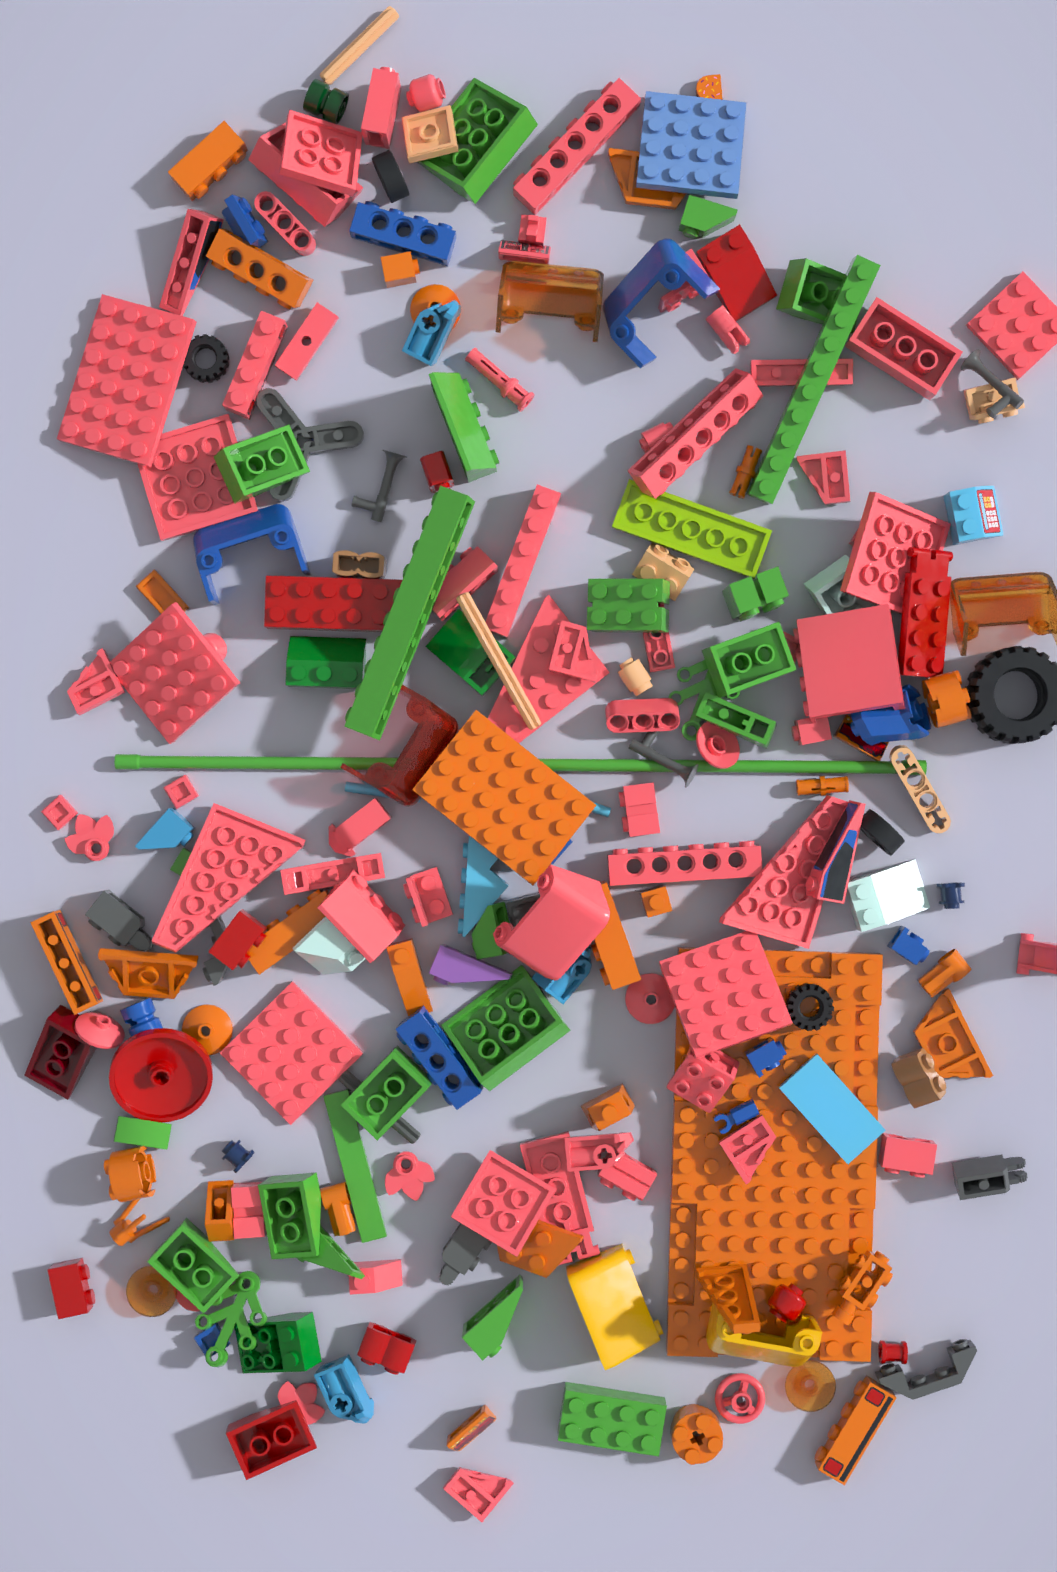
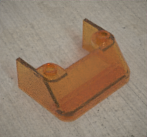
[496,261,604,342]
[950,572,1057,656]

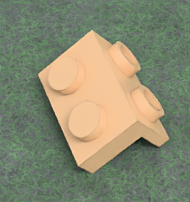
[964,377,1025,424]
[632,543,694,601]

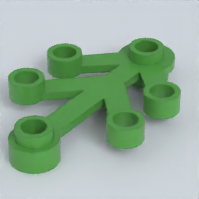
[668,659,740,741]
[195,1271,267,1367]

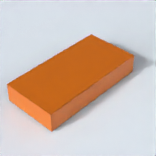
[136,569,190,614]

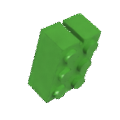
[722,567,789,622]
[587,579,670,633]

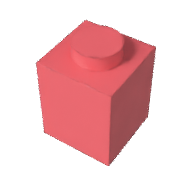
[791,717,832,745]

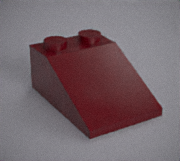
[24,1005,97,1100]

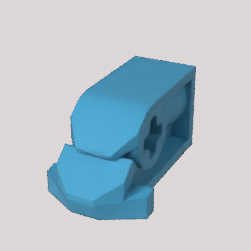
[402,300,461,366]
[532,945,592,1004]
[314,1354,374,1424]

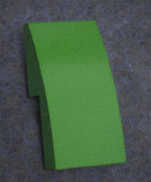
[113,1116,172,1150]

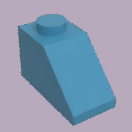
[135,808,195,849]

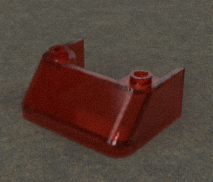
[340,685,459,807]

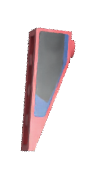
[159,209,224,316]
[806,800,866,904]

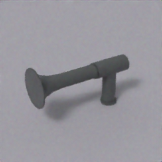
[961,350,1024,418]
[351,450,407,522]
[629,731,699,788]

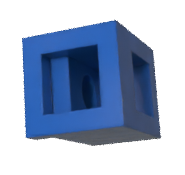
[887,926,930,965]
[744,1037,787,1077]

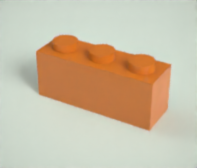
[168,121,248,201]

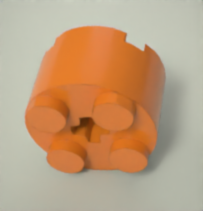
[922,670,971,728]
[104,1146,156,1202]
[670,1404,723,1465]

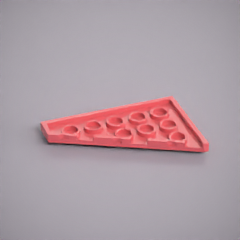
[487,595,610,743]
[719,795,848,949]
[151,803,306,953]

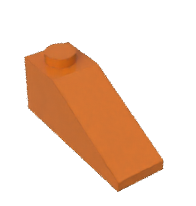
[387,938,433,1016]

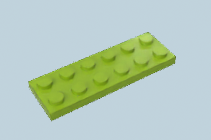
[612,479,772,579]

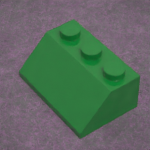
[286,636,366,689]

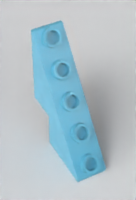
[458,832,509,937]

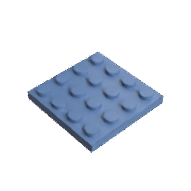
[636,91,746,199]

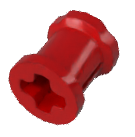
[878,1340,908,1364]

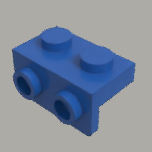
[222,195,269,248]

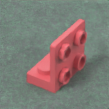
[658,248,708,313]
[403,867,453,927]
[666,1047,740,1113]

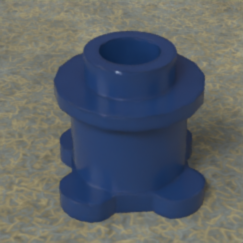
[937,882,965,909]
[222,1140,255,1173]

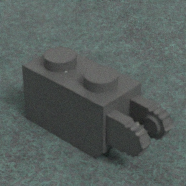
[85,890,153,951]
[952,1154,1028,1200]
[439,1223,492,1285]

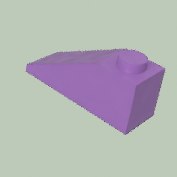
[429,944,513,985]

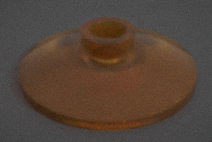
[126,1266,177,1317]
[785,1360,836,1412]

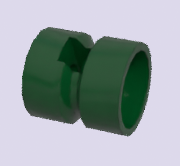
[303,79,349,124]

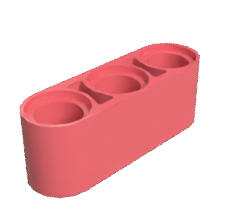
[254,191,316,256]
[605,698,680,733]

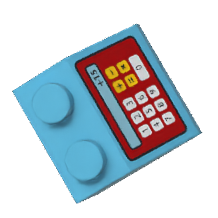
[943,486,1003,545]

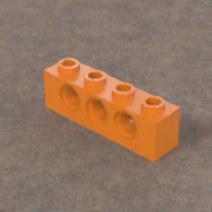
[206,229,313,309]

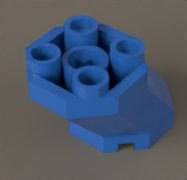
[851,684,932,746]

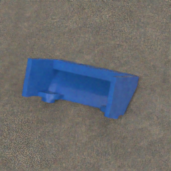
[603,238,720,369]
[193,504,311,605]

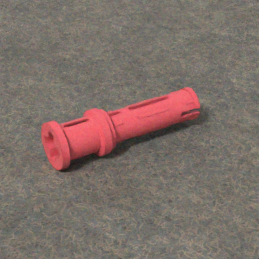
[465,347,535,412]

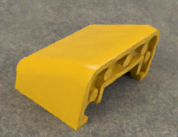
[566,1244,664,1370]
[706,1302,822,1367]

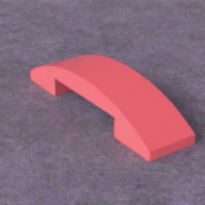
[280,853,385,895]

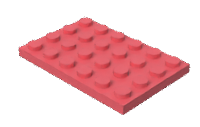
[57,294,197,467]

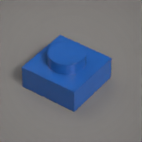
[194,1323,230,1357]

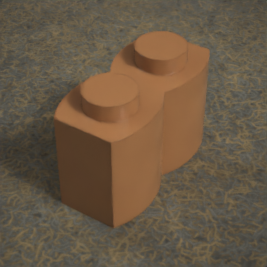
[332,550,387,579]
[891,1048,946,1108]

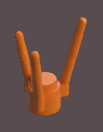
[109,1199,170,1246]

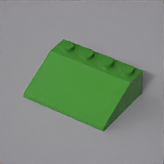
[418,78,538,204]
[429,372,499,482]
[441,965,571,1091]

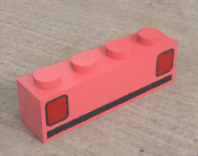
[222,311,288,420]

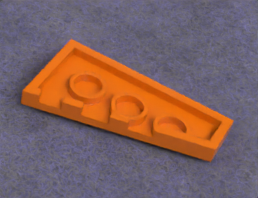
[696,1264,760,1334]

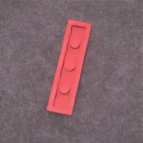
[750,359,853,386]

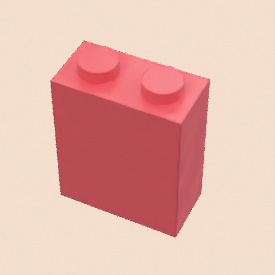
[361,67,401,149]

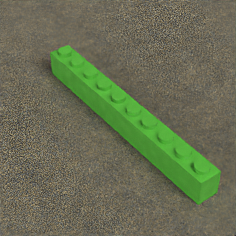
[747,255,881,504]
[344,486,475,740]

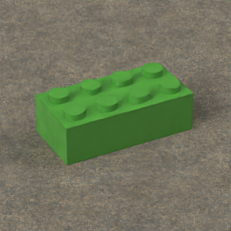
[557,1382,667,1457]

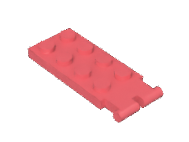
[520,1131,600,1265]

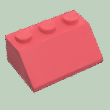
[432,546,498,621]
[317,870,405,963]

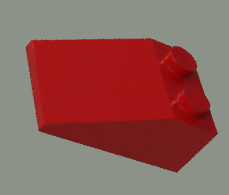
[695,224,777,321]
[226,1400,317,1480]

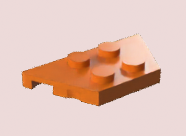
[608,148,687,210]
[98,948,199,999]
[913,988,993,1078]
[497,1220,584,1278]

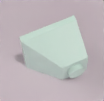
[292,916,366,975]

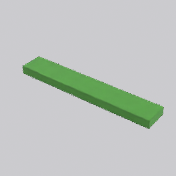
[323,1089,387,1243]

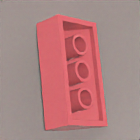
[248,122,363,227]

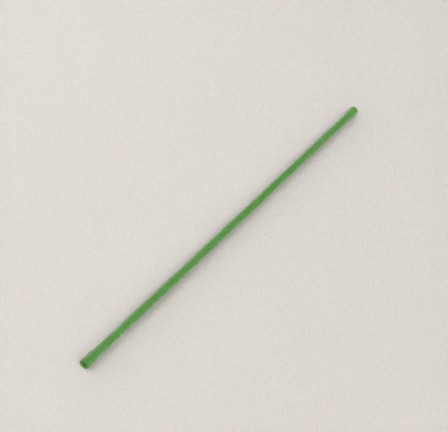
[114,754,927,775]

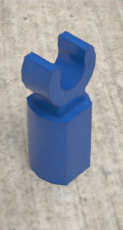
[713,1099,760,1134]

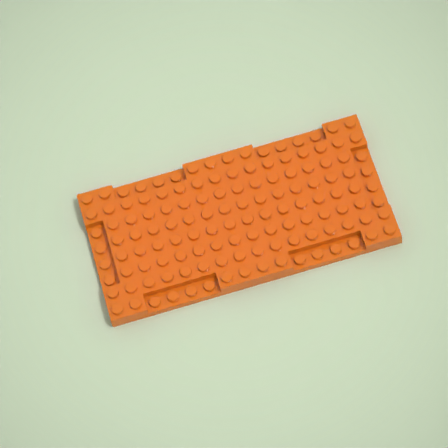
[666,947,883,1362]

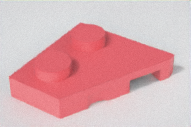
[797,450,851,505]
[548,620,597,683]
[67,648,125,715]
[718,1114,776,1184]
[443,1467,514,1522]

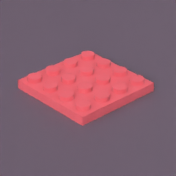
[138,414,258,541]
[840,492,951,615]
[109,602,240,744]
[659,931,793,1059]
[220,981,363,1125]

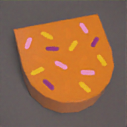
[696,74,723,100]

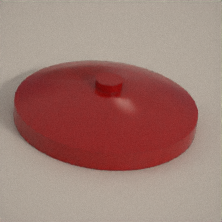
[109,1028,213,1123]

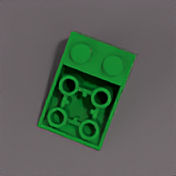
[425,609,516,697]
[235,1312,322,1374]

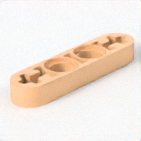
[889,745,951,833]

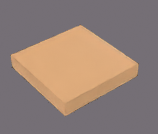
[402,105,459,164]

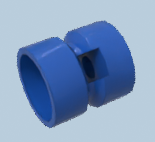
[120,997,163,1037]

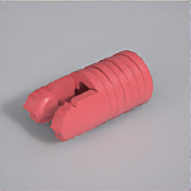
[705,305,750,354]

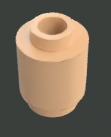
[617,657,653,696]

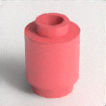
[639,422,673,454]

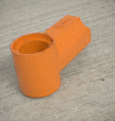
[918,949,972,998]
[320,1182,356,1236]

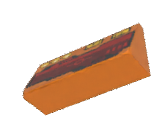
[833,715,889,761]
[446,1405,496,1451]

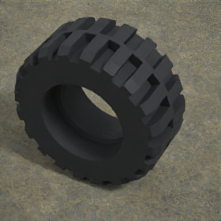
[965,646,1057,744]

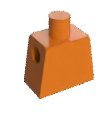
[581,1083,635,1131]

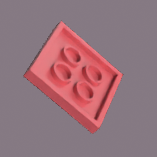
[279,110,363,197]
[966,271,1057,380]
[451,1150,556,1257]

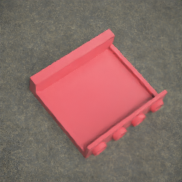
[793,604,905,723]

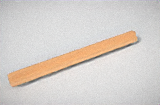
[456,592,541,730]

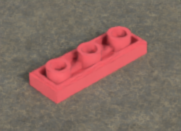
[275,302,339,381]
[643,602,675,673]

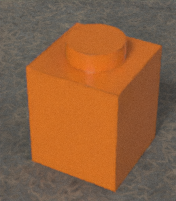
[381,251,420,288]
[640,885,673,918]

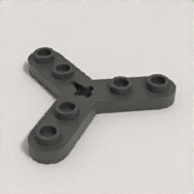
[256,388,364,502]

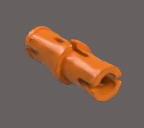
[729,445,762,499]
[796,776,849,796]

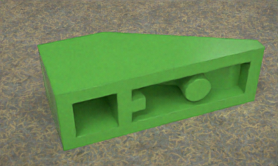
[695,692,777,749]
[297,1224,365,1279]

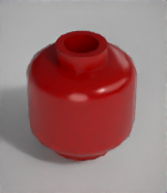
[768,1283,806,1323]

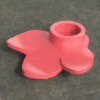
[65,814,114,861]
[385,1151,435,1201]
[278,1381,325,1425]

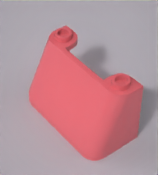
[493,864,610,981]

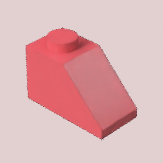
[349,1259,403,1295]

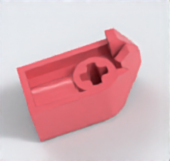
[329,798,392,857]
[565,1132,634,1172]

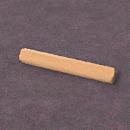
[320,6,399,85]

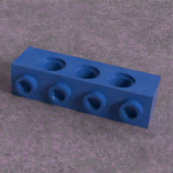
[349,201,457,266]
[396,1006,484,1110]

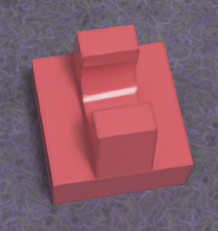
[518,215,547,245]

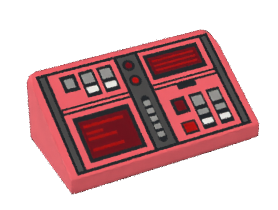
[498,240,551,265]

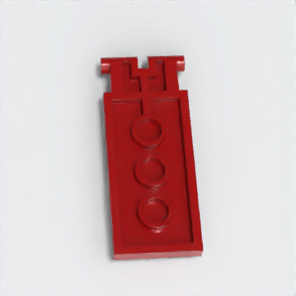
[898,547,953,677]

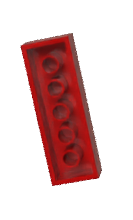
[264,576,403,632]

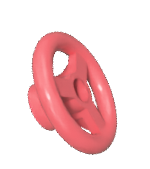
[715,1373,765,1424]

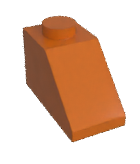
[205,1180,234,1242]

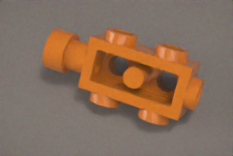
[832,1250,893,1326]

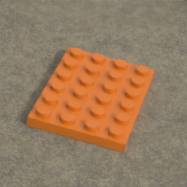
[412,710,596,886]

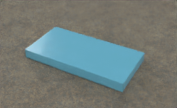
[778,1053,886,1164]

